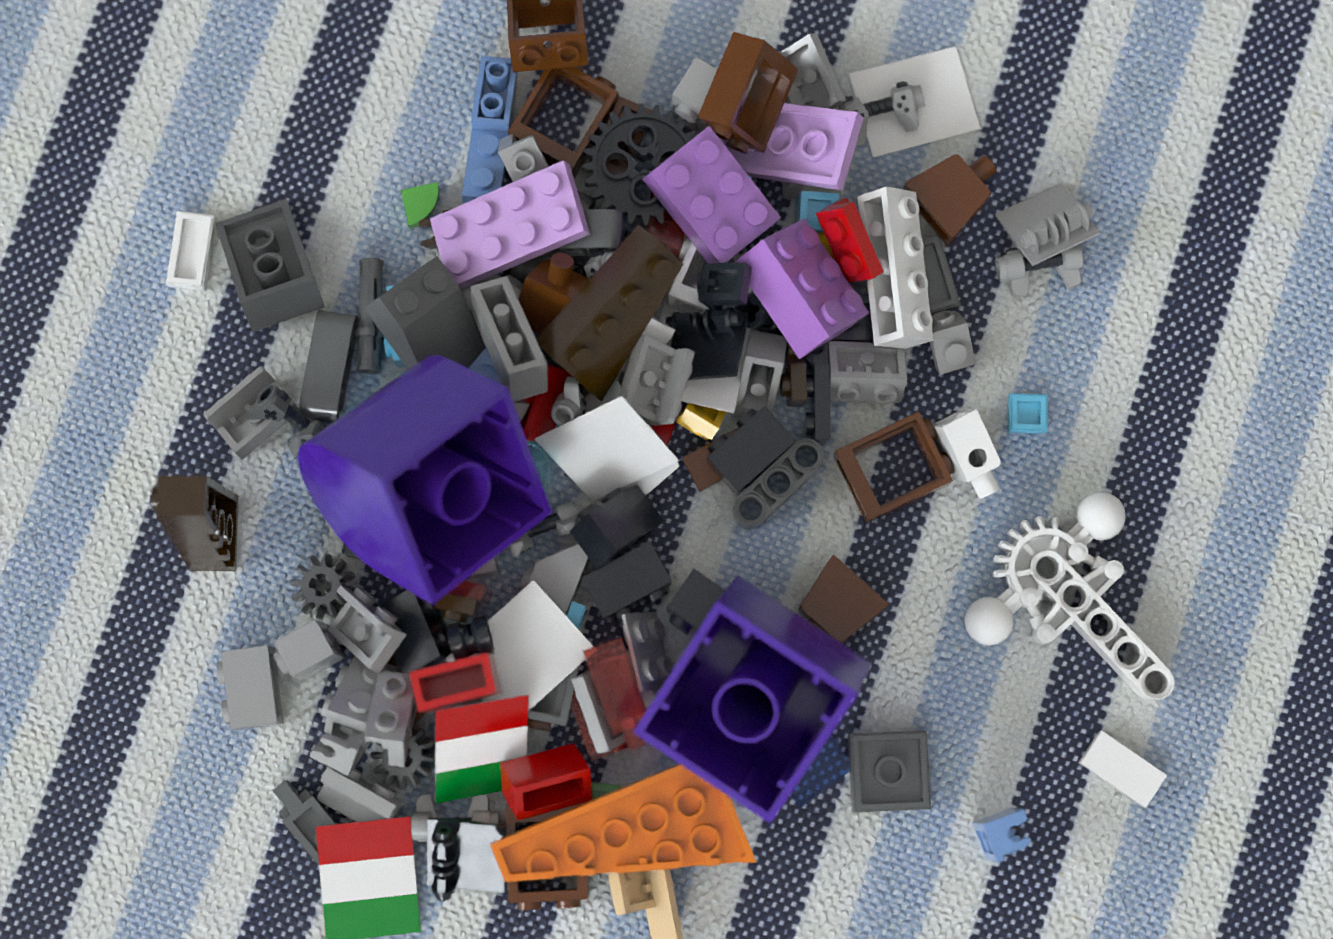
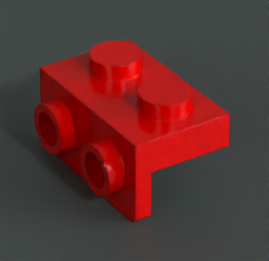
[815,198,884,282]

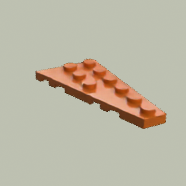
[490,763,756,882]

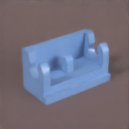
[972,808,1031,863]

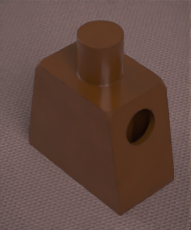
[903,154,997,246]
[518,253,590,334]
[798,555,889,643]

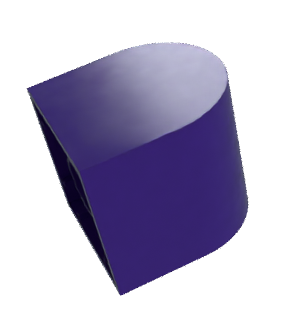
[298,355,552,605]
[633,575,872,824]

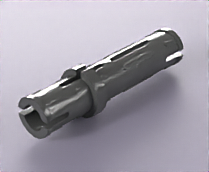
[355,258,384,374]

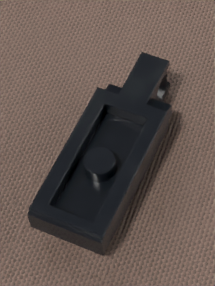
[804,342,831,445]

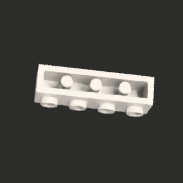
[857,186,934,349]

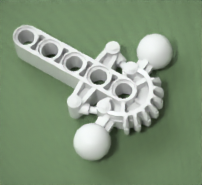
[964,491,1175,700]

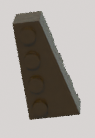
[536,225,684,402]
[151,476,239,571]

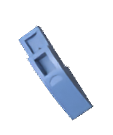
[462,56,518,203]

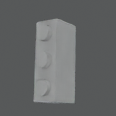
[470,276,548,402]

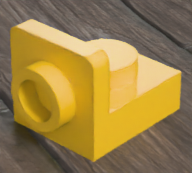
[676,403,726,440]

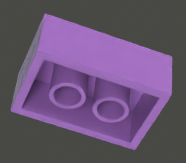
[642,126,781,263]
[734,218,869,359]

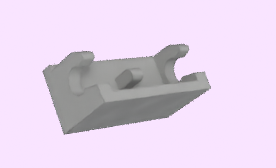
[310,723,371,776]

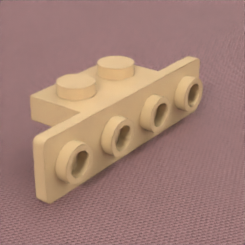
[608,869,683,939]

